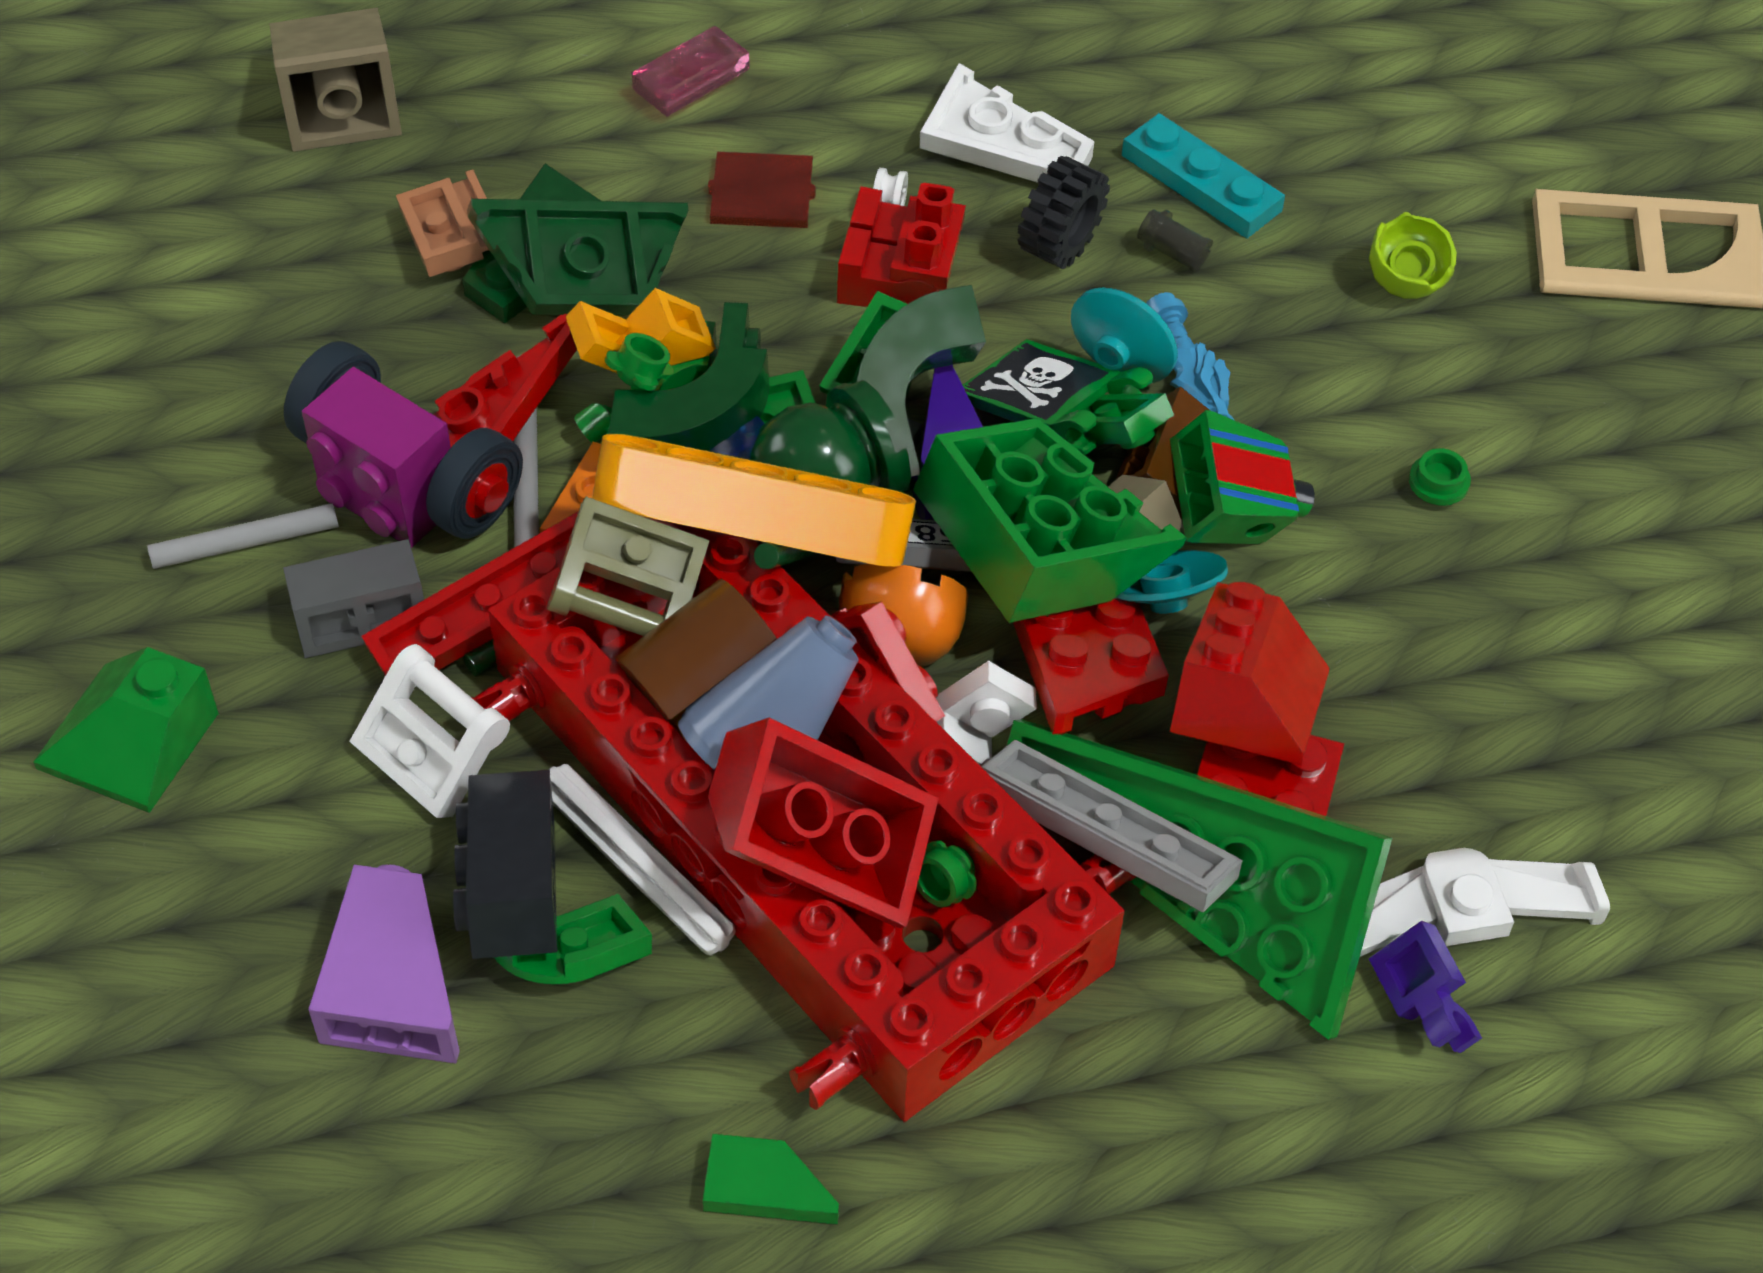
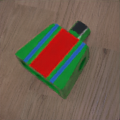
[1170,410,1315,544]

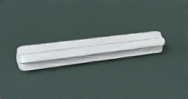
[550,764,736,956]

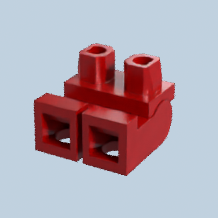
[837,182,966,307]

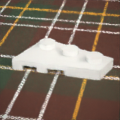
[920,63,1094,182]

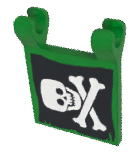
[963,339,1153,455]

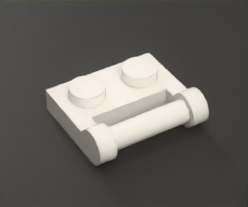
[349,644,510,818]

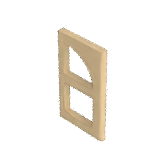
[1532,189,1763,309]

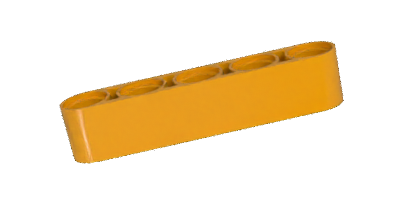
[592,434,916,567]

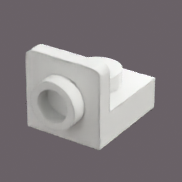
[936,661,1037,766]

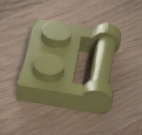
[547,497,709,636]

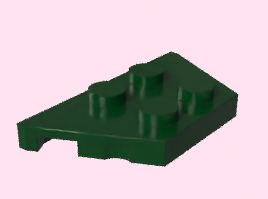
[467,198,689,315]

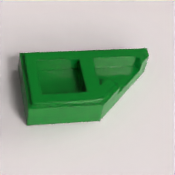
[702,1134,839,1225]

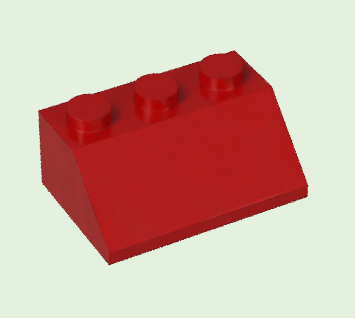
[1170,582,1330,765]
[708,717,939,928]

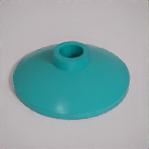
[1071,287,1178,383]
[1116,550,1228,614]

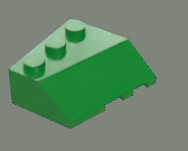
[913,418,1187,623]

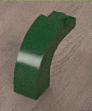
[851,285,986,492]
[608,302,770,455]

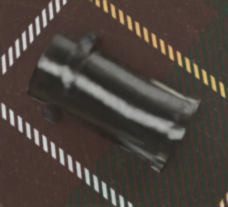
[1137,209,1213,272]

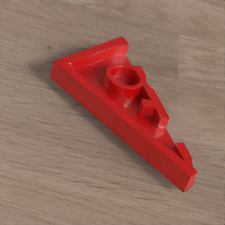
[433,314,577,447]

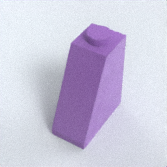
[308,864,460,1064]

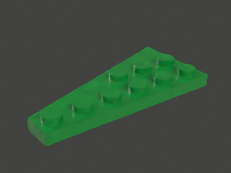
[1007,720,1393,1040]

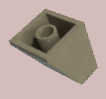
[269,8,402,152]

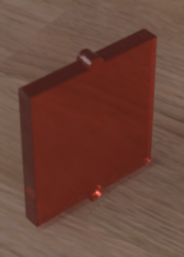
[708,152,816,228]

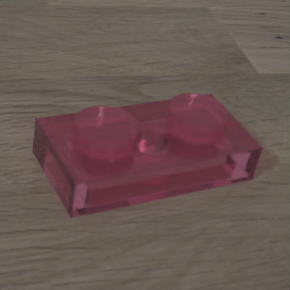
[631,26,750,117]

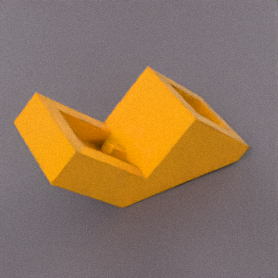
[566,288,716,373]

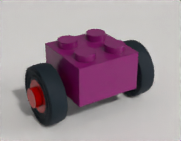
[284,341,523,548]

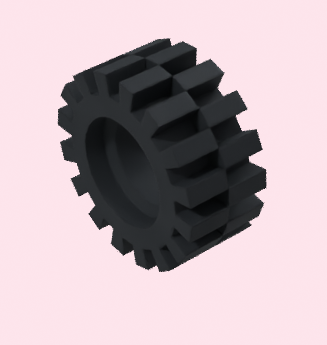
[1017,156,1110,269]

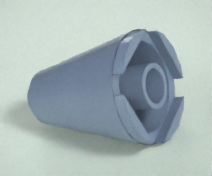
[678,615,859,769]

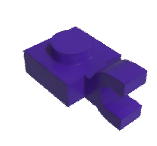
[1369,921,1482,1053]

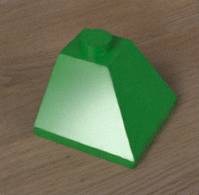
[33,647,219,813]

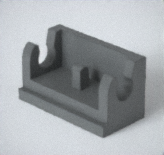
[283,539,424,658]

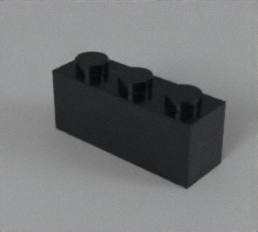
[453,769,558,959]

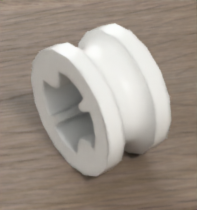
[873,168,908,206]

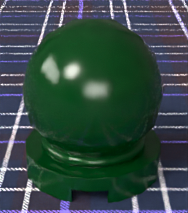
[749,380,911,493]

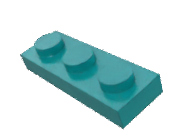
[1121,113,1285,239]

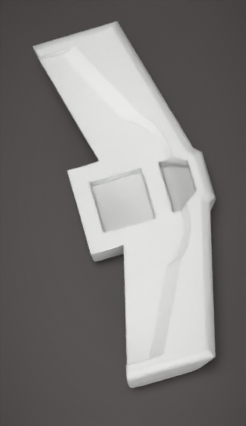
[1360,848,1610,957]

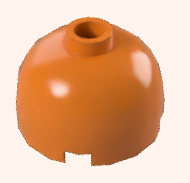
[839,564,969,667]

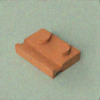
[396,170,489,277]

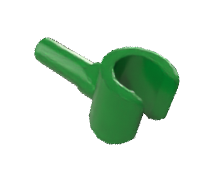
[574,403,612,442]

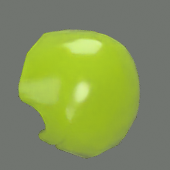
[1368,212,1457,299]

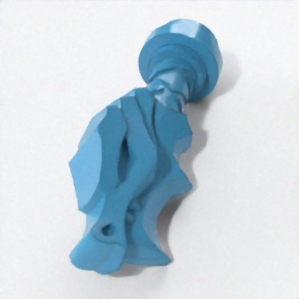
[1146,292,1234,420]

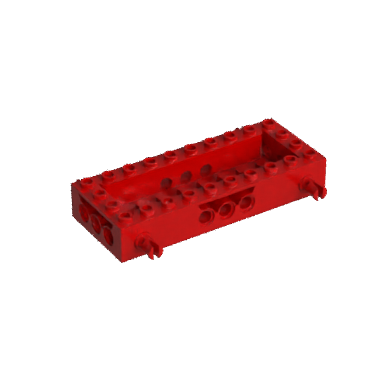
[471,517,1137,1122]

